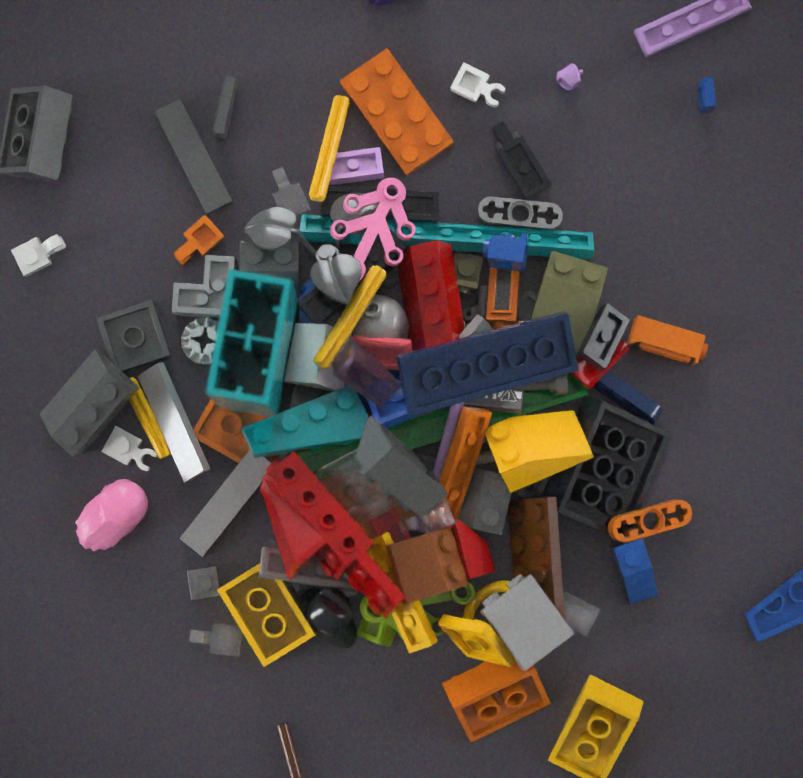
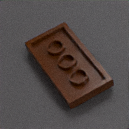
[508,497,565,618]

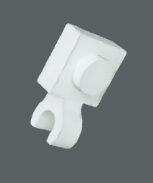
[11,234,66,277]

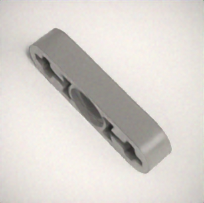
[478,196,563,230]

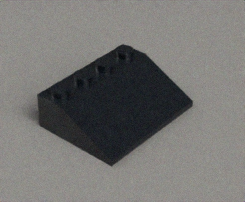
[543,397,671,536]

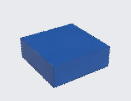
[697,77,716,113]

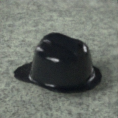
[300,587,357,649]

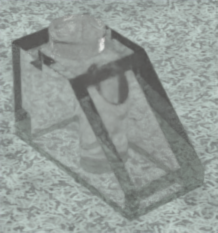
[563,591,600,636]

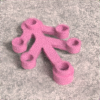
[330,178,416,282]

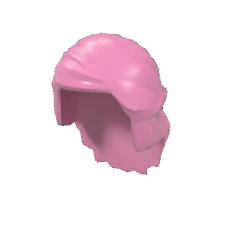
[75,479,148,552]

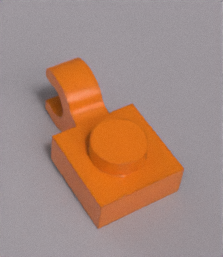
[173,215,225,266]

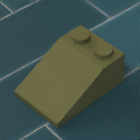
[530,251,608,359]

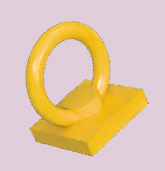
[438,580,516,667]

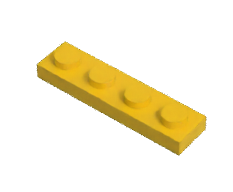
[368,532,438,653]

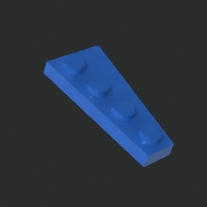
[744,569,803,642]

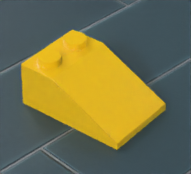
[485,410,594,493]
[548,674,644,778]

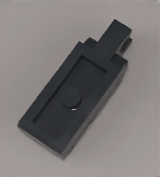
[492,121,552,200]

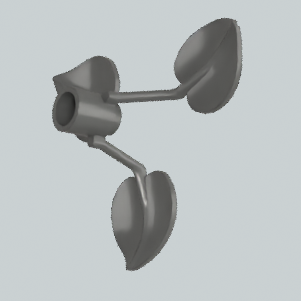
[244,193,379,305]

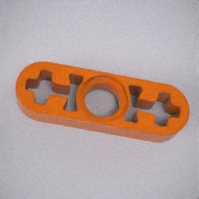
[608,499,692,543]

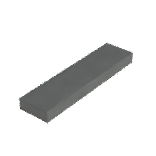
[154,99,233,216]

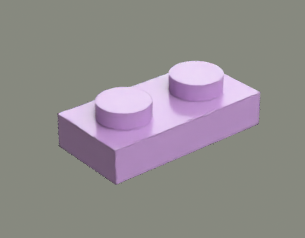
[329,147,384,185]

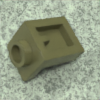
[454,251,484,296]

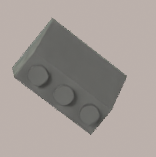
[0,85,73,181]
[39,349,140,457]
[356,415,448,518]

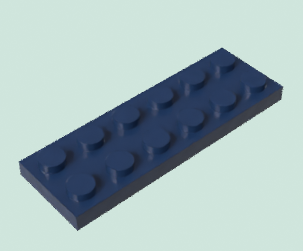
[396,311,579,416]

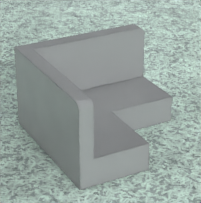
[172,255,238,319]

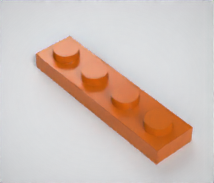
[428,407,492,522]

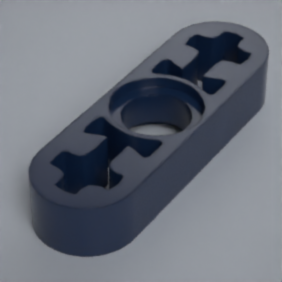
[593,371,663,425]

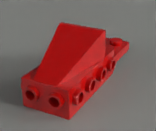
[259,452,405,619]

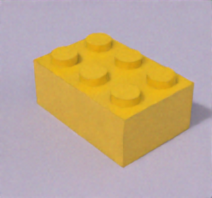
[217,563,317,667]

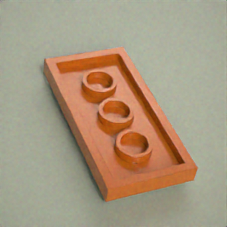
[340,48,454,177]

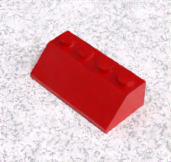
[396,240,465,351]

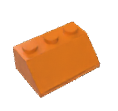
[442,662,551,743]

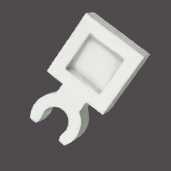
[450,62,505,108]
[101,426,158,471]

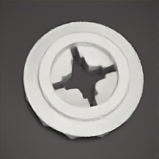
[181,317,219,364]

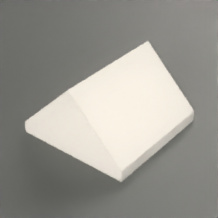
[284,323,353,392]

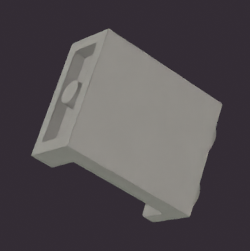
[479,574,574,671]

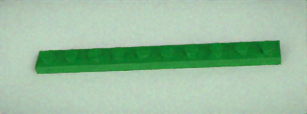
[296,374,588,479]

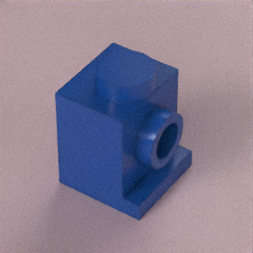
[483,233,529,272]

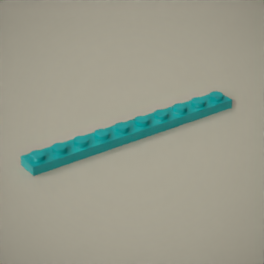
[299,214,594,259]

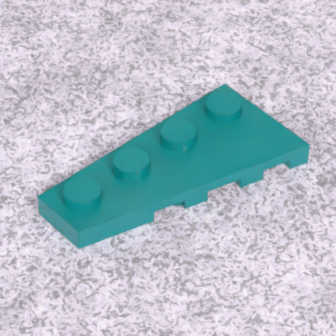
[242,384,369,458]

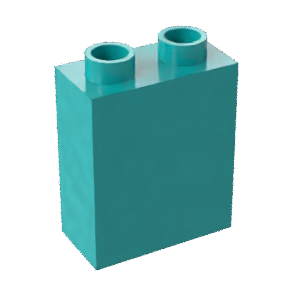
[206,269,299,417]

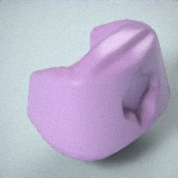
[556,64,584,91]

